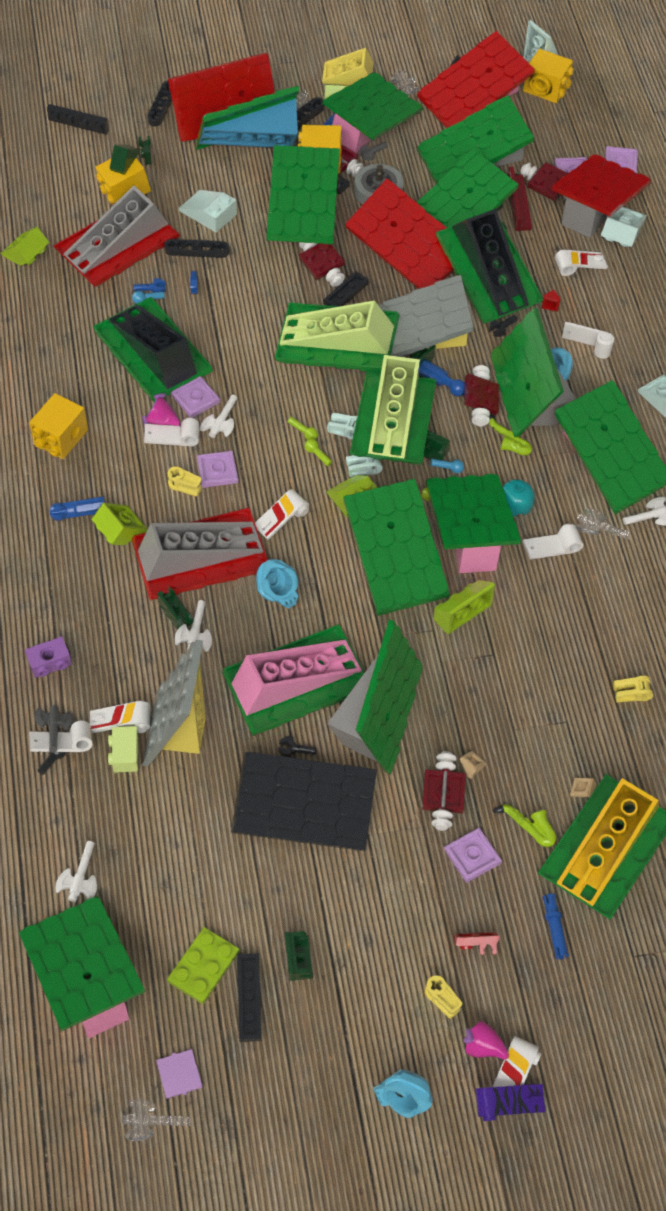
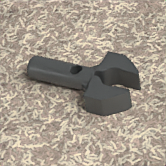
[359,142,387,161]

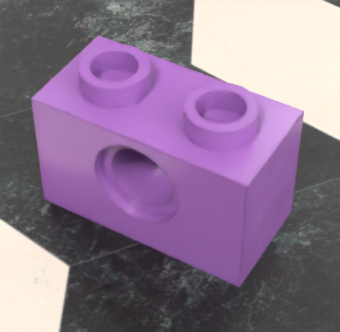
[25,636,72,678]

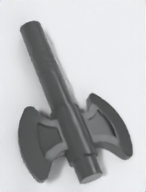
[35,705,73,753]

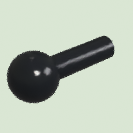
[38,752,66,775]

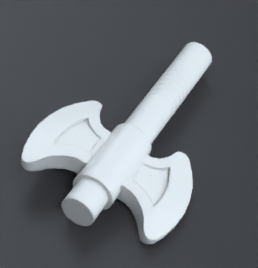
[200,395,237,438]
[623,497,666,526]
[175,600,212,652]
[55,841,97,902]

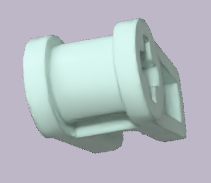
[327,413,357,439]
[346,455,383,477]

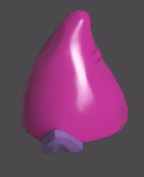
[142,393,181,426]
[464,1021,509,1060]

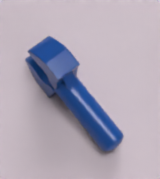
[190,271,198,294]
[133,278,166,293]

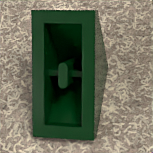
[110,144,140,175]

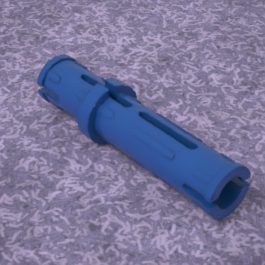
[542,894,569,960]

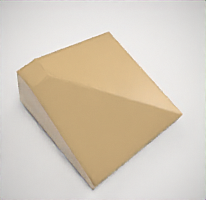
[460,751,487,779]
[570,778,598,797]

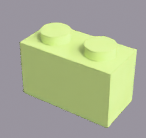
[108,726,138,773]

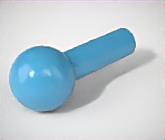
[132,291,164,304]
[430,459,464,473]

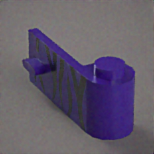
[475,1084,545,1121]

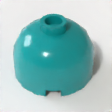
[502,479,535,516]

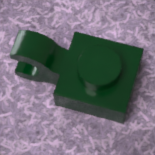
[138,136,152,165]

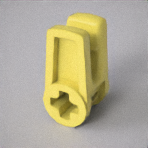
[167,466,202,496]
[613,676,654,702]
[425,975,462,1019]

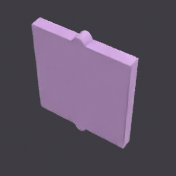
[156,1049,202,1099]

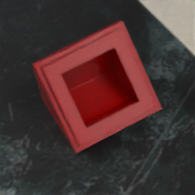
[541,290,561,312]

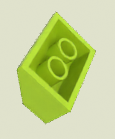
[433,580,495,635]

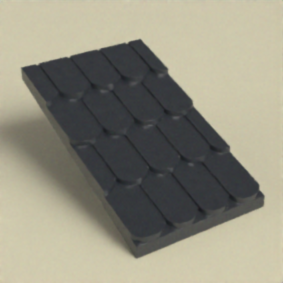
[231,752,377,851]

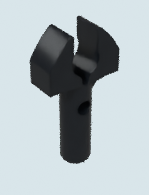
[489,315,518,337]
[278,736,317,757]

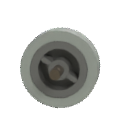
[354,164,403,205]

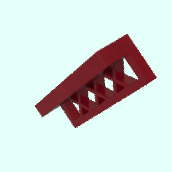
[507,166,532,231]

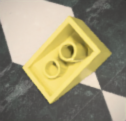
[322,48,374,85]

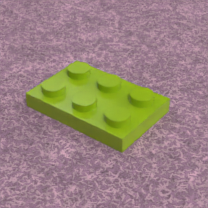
[167,927,240,1005]

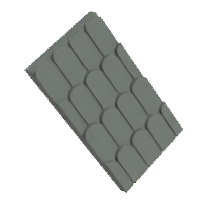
[378,275,474,357]
[142,640,206,766]

